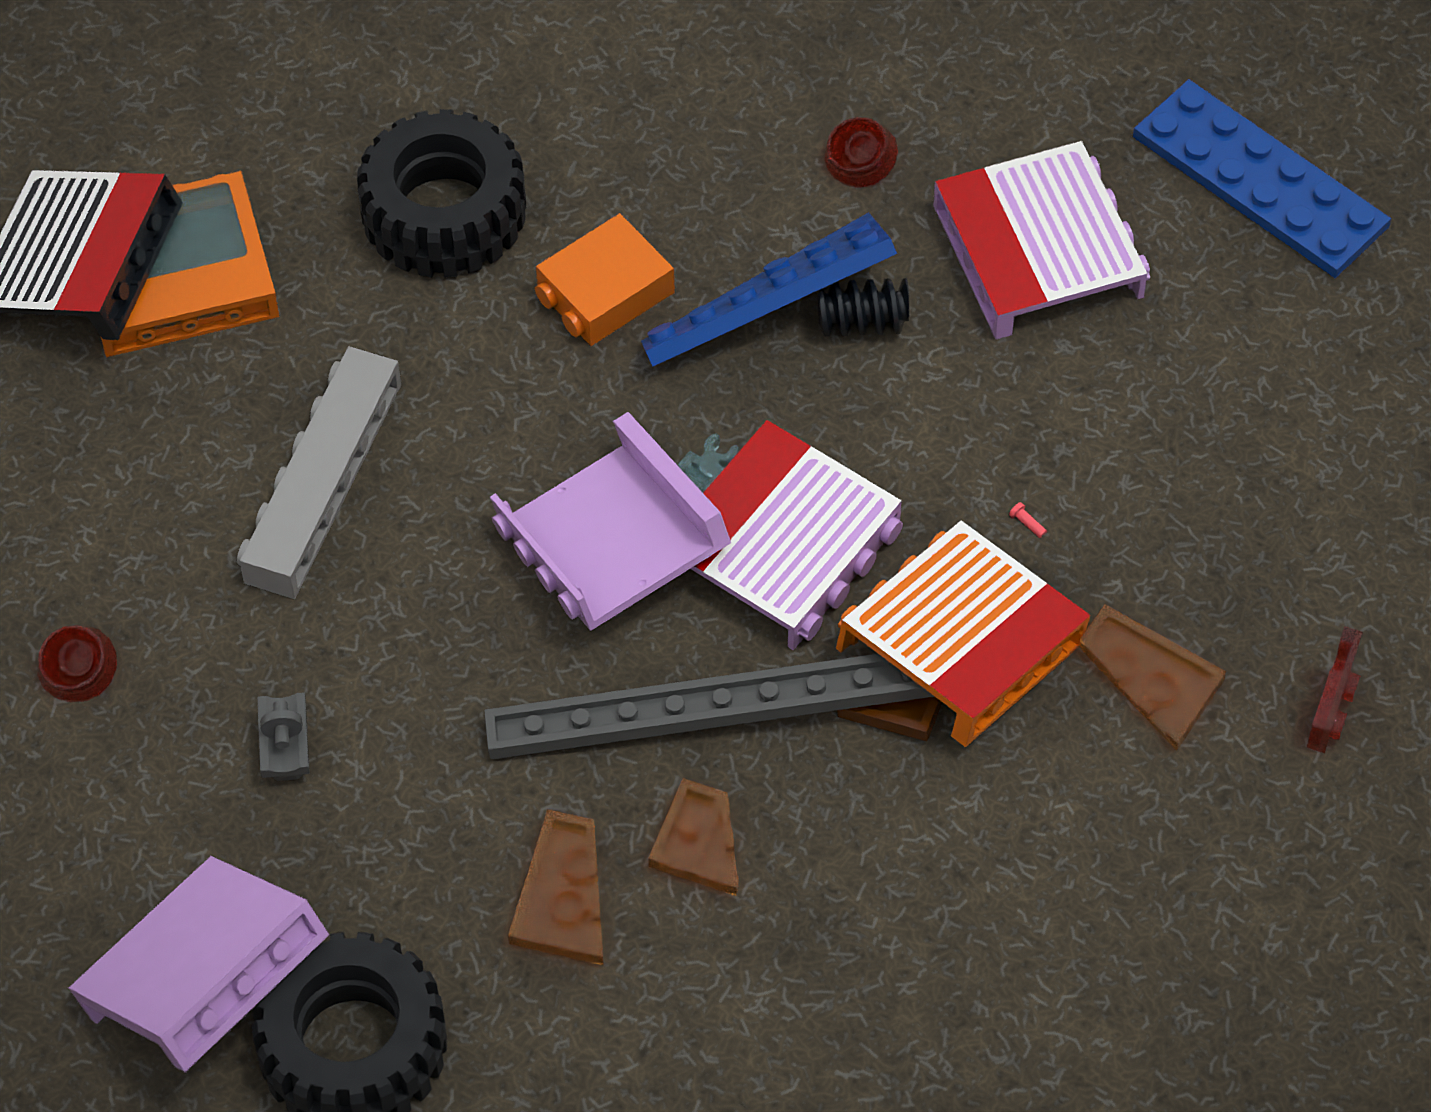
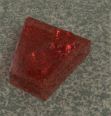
[1307,627,1363,753]

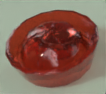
[824,117,898,188]
[37,625,117,702]

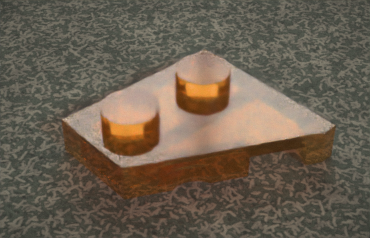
[648,778,739,896]

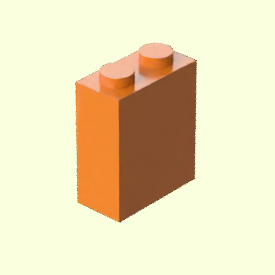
[535,213,675,346]

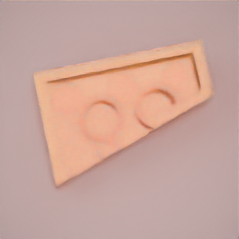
[508,809,603,965]

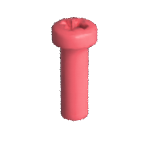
[1009,502,1047,538]

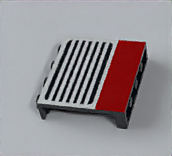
[0,170,183,340]

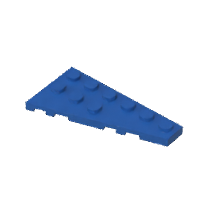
[641,212,897,366]

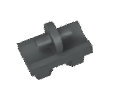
[257,692,310,781]

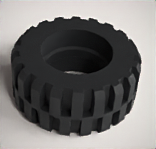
[357,109,526,278]
[252,932,447,1112]

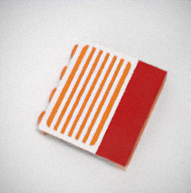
[836,521,1091,747]

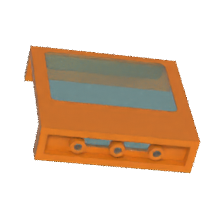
[101,171,279,357]

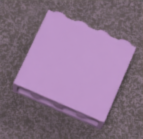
[69,856,329,1072]

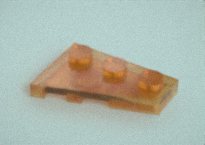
[1080,604,1226,751]

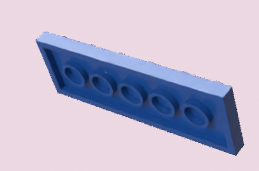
[1133,79,1391,278]

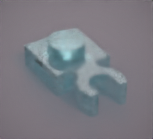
[677,433,739,493]

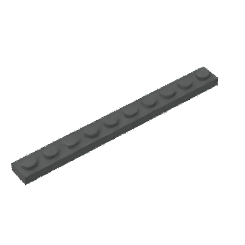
[484,654,934,759]

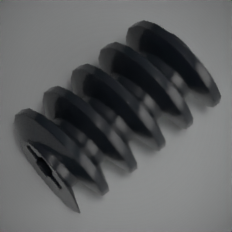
[818,278,909,337]

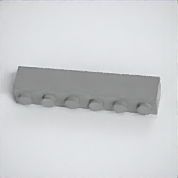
[237,346,401,599]

